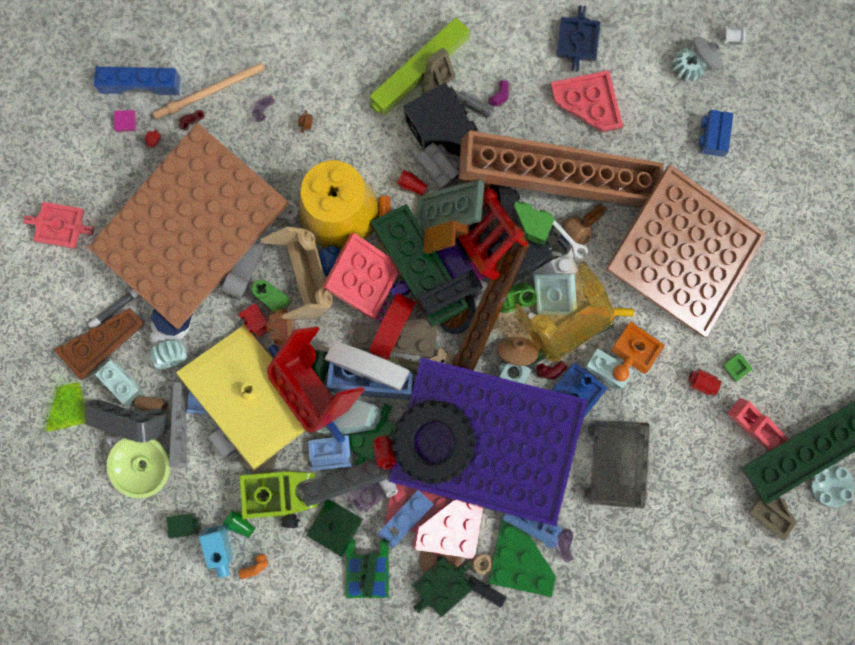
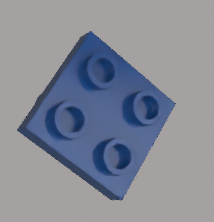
[551,362,608,418]

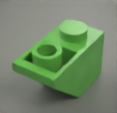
[513,202,555,246]

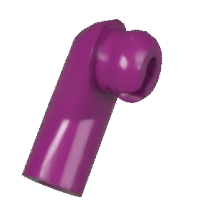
[488,80,509,107]

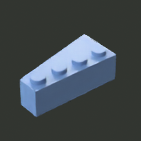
[327,362,414,400]

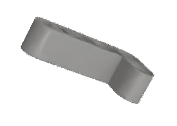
[222,226,273,300]

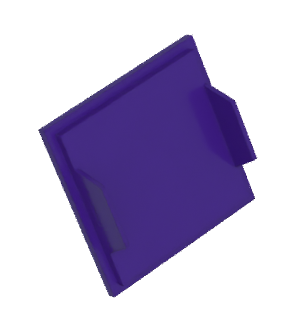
[436,241,476,279]

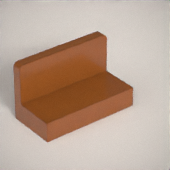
[423,221,468,254]

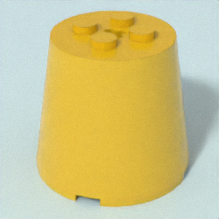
[299,160,379,250]

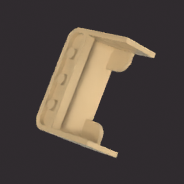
[260,227,333,319]

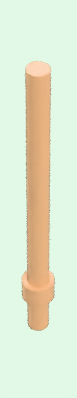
[153,62,265,119]

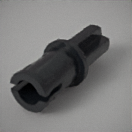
[469,574,507,608]

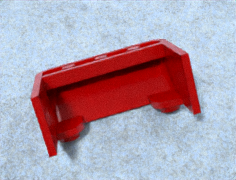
[267,326,365,432]

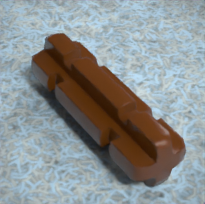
[581,203,607,228]

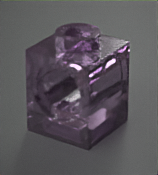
[353,483,387,512]

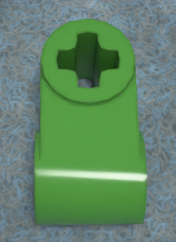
[252,279,292,316]
[500,282,537,313]

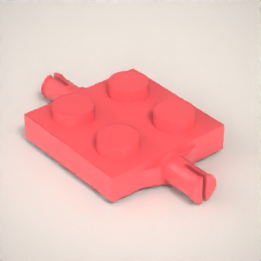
[24,202,94,249]

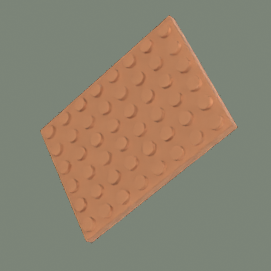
[88,123,289,329]

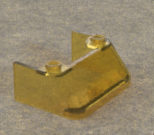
[515,261,615,361]

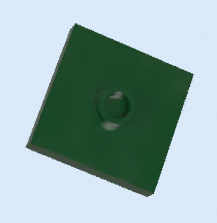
[306,499,363,557]

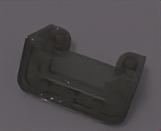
[584,420,650,509]

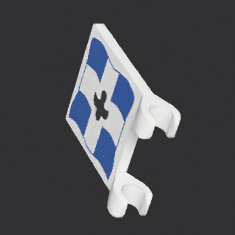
[549,220,588,266]

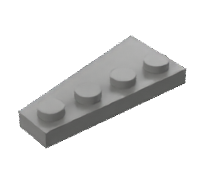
[169,382,187,468]

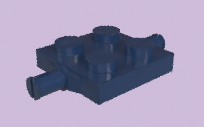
[556,5,601,72]

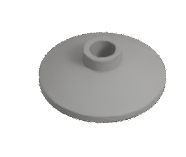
[693,37,723,70]

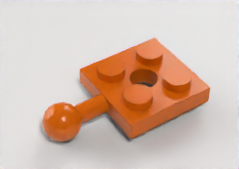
[611,321,665,382]

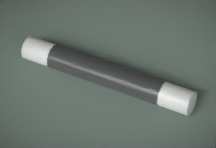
[88,289,139,328]

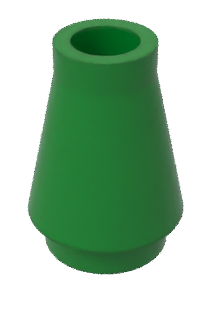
[223,510,255,539]

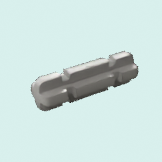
[457,90,494,117]

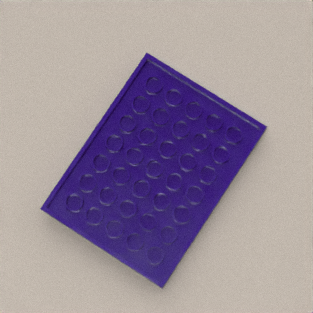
[389,358,588,527]

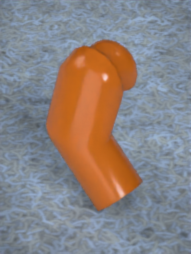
[238,554,268,579]

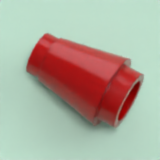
[396,170,428,196]

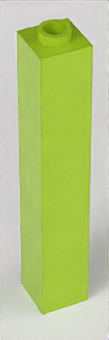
[370,17,470,116]

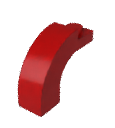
[369,293,416,361]

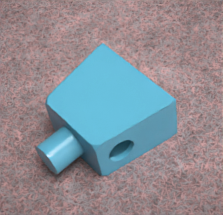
[199,525,233,578]

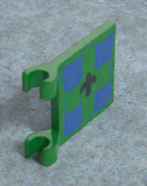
[346,539,389,598]

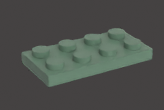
[416,179,484,232]

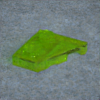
[46,382,86,432]

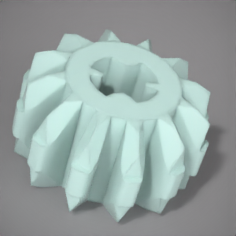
[672,46,707,82]
[150,339,187,369]

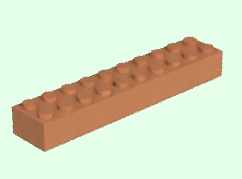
[459,130,664,208]

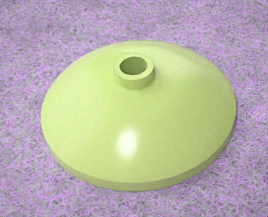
[107,438,171,498]

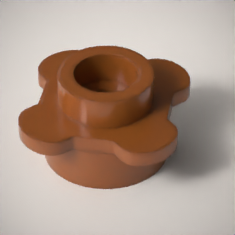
[298,110,313,133]

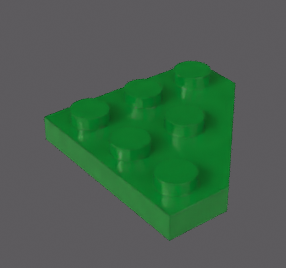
[489,520,556,597]

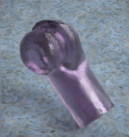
[252,94,275,122]

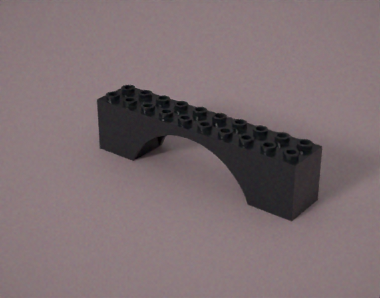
[403,82,553,284]

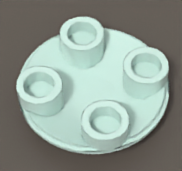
[811,465,855,507]

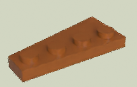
[53,308,145,380]

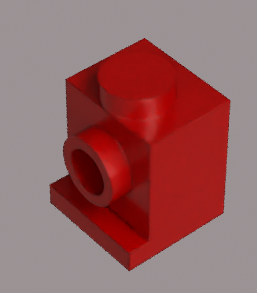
[238,303,271,338]

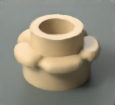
[472,553,492,575]

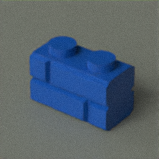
[698,110,733,157]

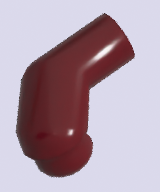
[178,110,205,130]
[536,360,568,380]

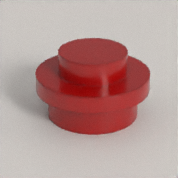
[144,129,162,148]

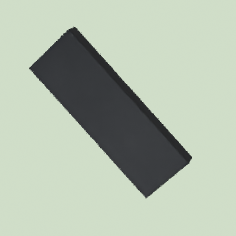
[417,269,483,317]

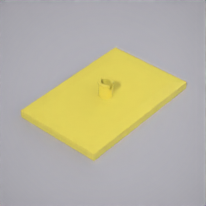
[176,325,305,470]

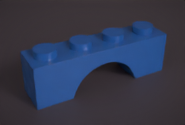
[94,66,181,96]

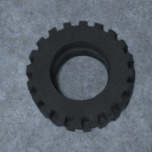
[391,400,476,485]

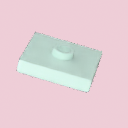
[534,273,577,316]

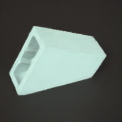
[316,392,382,437]

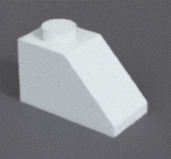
[530,253,578,282]

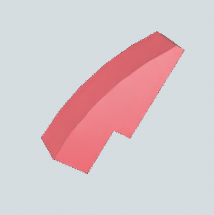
[727,398,788,451]

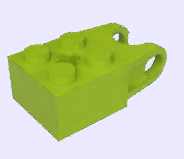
[240,471,318,519]

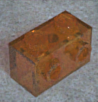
[266,310,296,345]

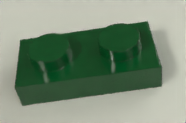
[360,550,379,597]

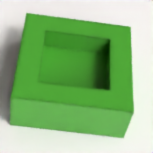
[722,353,753,382]

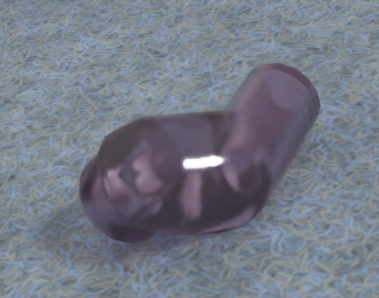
[557,529,574,562]

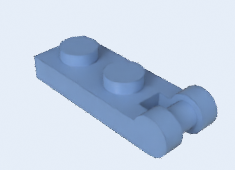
[377,490,434,549]
[503,513,562,549]

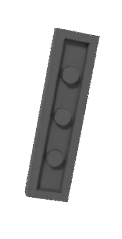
[301,459,388,507]

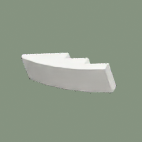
[325,341,410,391]

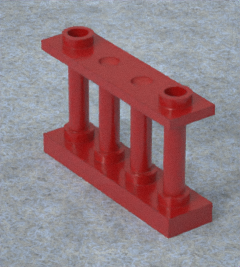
[458,188,529,280]

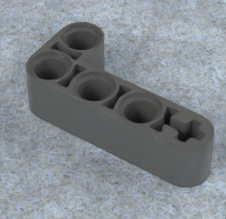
[85,399,167,443]

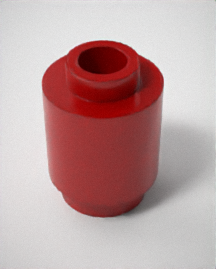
[688,368,721,396]
[372,436,396,469]

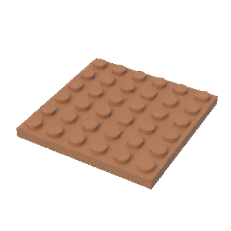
[605,165,766,337]

